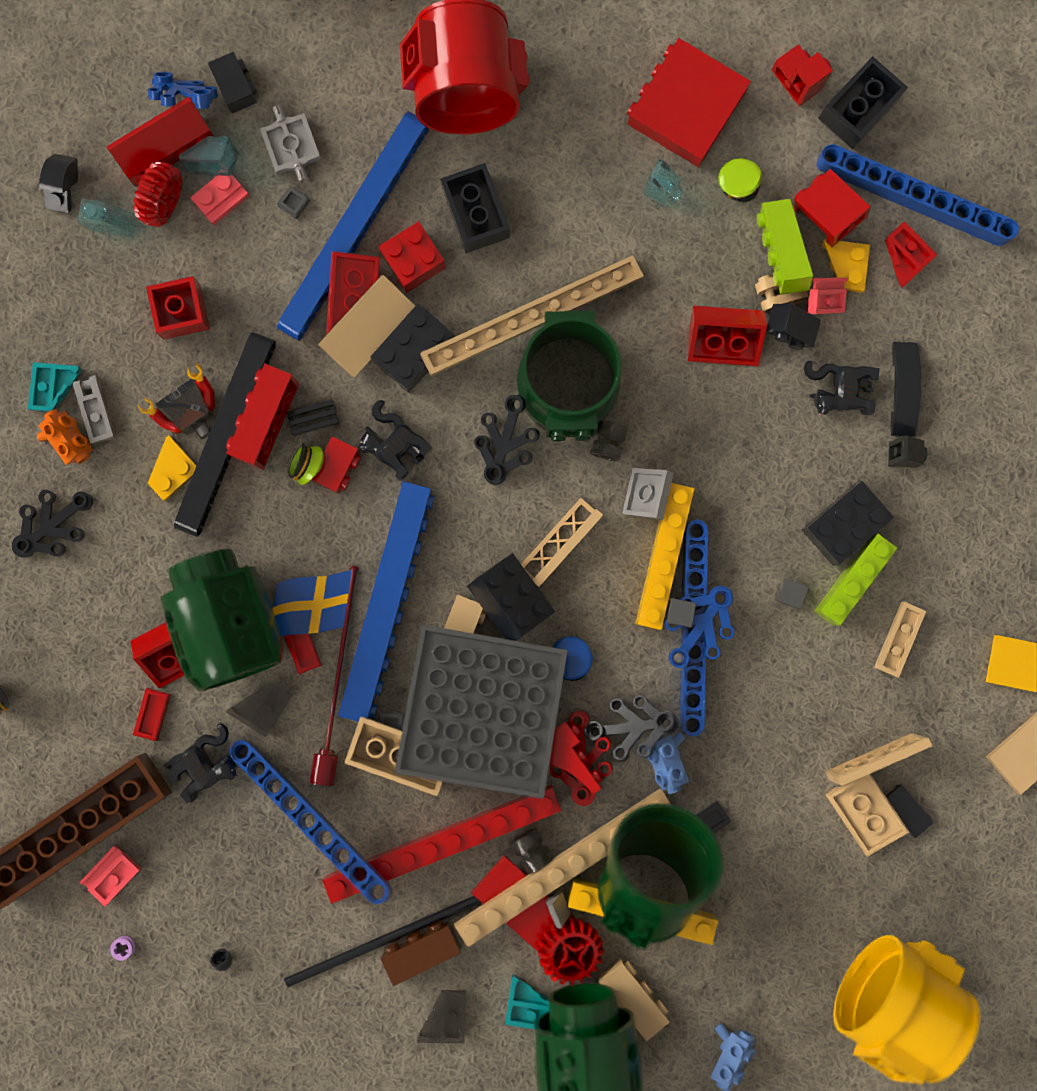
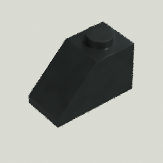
[888,436,927,468]

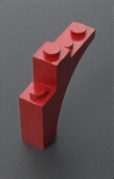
[549,721,603,794]

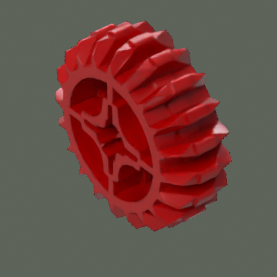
[133,161,183,227]
[538,917,605,986]

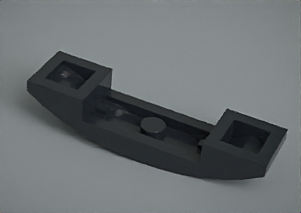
[891,342,921,437]

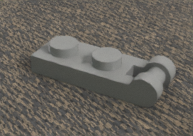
[73,375,116,445]

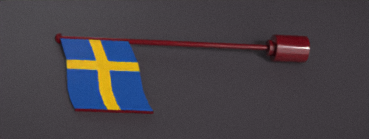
[273,565,359,786]

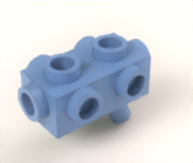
[645,732,689,794]
[710,1023,756,1091]

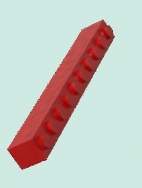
[322,785,561,904]

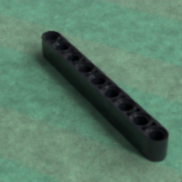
[174,332,276,537]

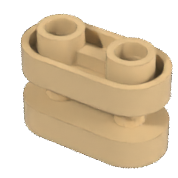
[755,274,809,313]

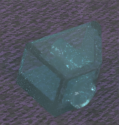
[179,136,239,176]
[643,158,682,208]
[77,198,137,238]

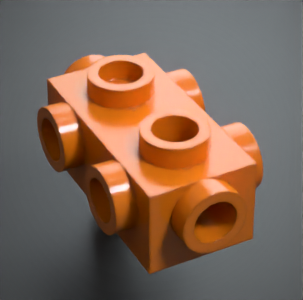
[37,409,93,465]

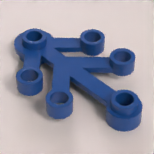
[148,72,218,109]
[664,586,734,668]

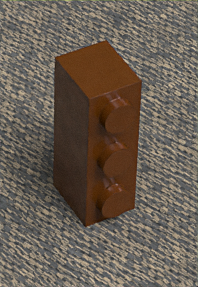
[381,921,462,986]

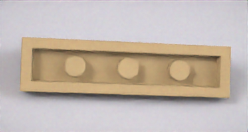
[521,498,603,588]

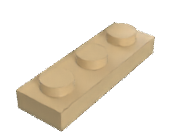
[874,602,926,678]

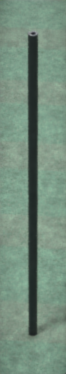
[284,867,539,987]

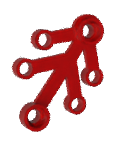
[550,710,613,806]

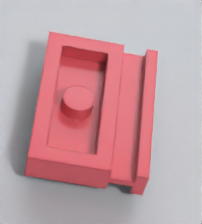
[190,168,249,225]
[808,277,848,314]
[80,844,142,907]

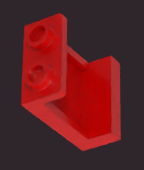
[793,169,871,248]

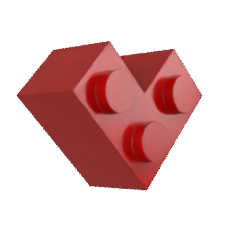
[771,44,833,107]

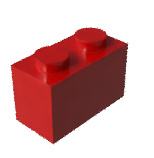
[312,437,362,494]

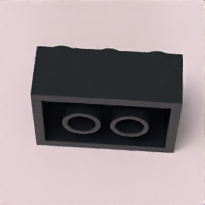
[818,56,908,149]
[440,163,510,253]
[371,304,455,393]
[802,481,894,566]
[467,553,555,641]

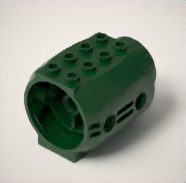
[160,549,284,692]
[534,983,643,1091]

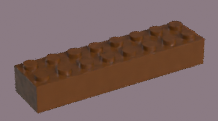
[0,753,173,910]

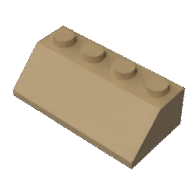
[345,716,443,796]

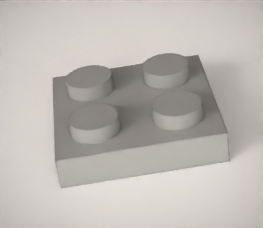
[622,468,674,520]

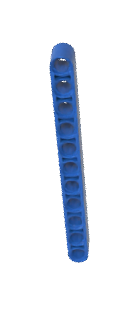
[277,111,429,341]

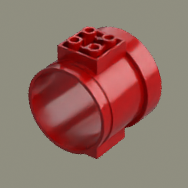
[400,0,529,135]

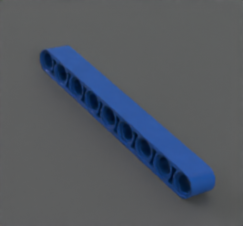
[816,144,1019,246]
[680,520,708,736]
[230,740,393,904]

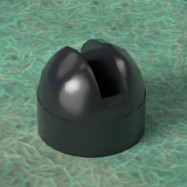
[210,949,232,972]

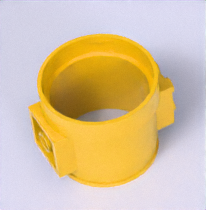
[833,935,980,1084]

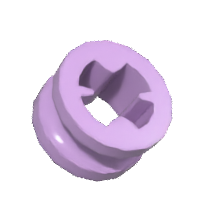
[110,936,136,961]

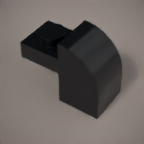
[39,154,78,213]

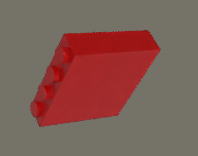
[627,38,751,168]

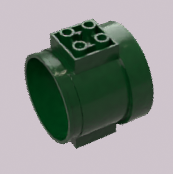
[517,311,621,442]
[598,803,723,950]

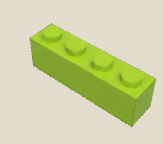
[757,199,813,295]
[814,534,897,626]

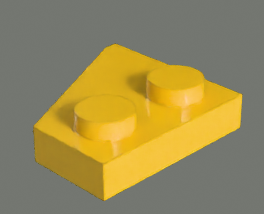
[823,239,870,293]
[148,435,197,502]

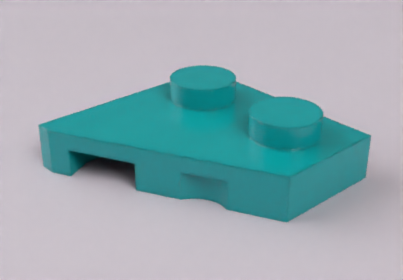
[28,362,82,412]
[505,974,549,1029]

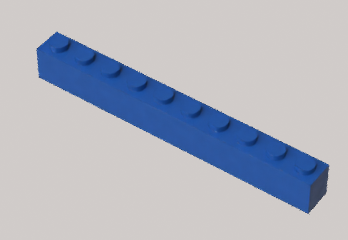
[338,481,435,722]

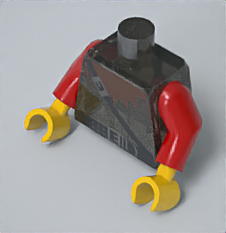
[138,363,215,440]

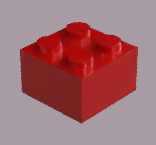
[378,221,446,293]
[146,276,210,340]

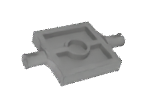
[260,105,321,183]

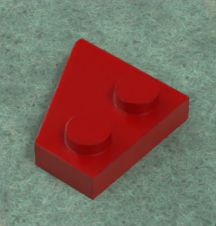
[885,221,937,288]

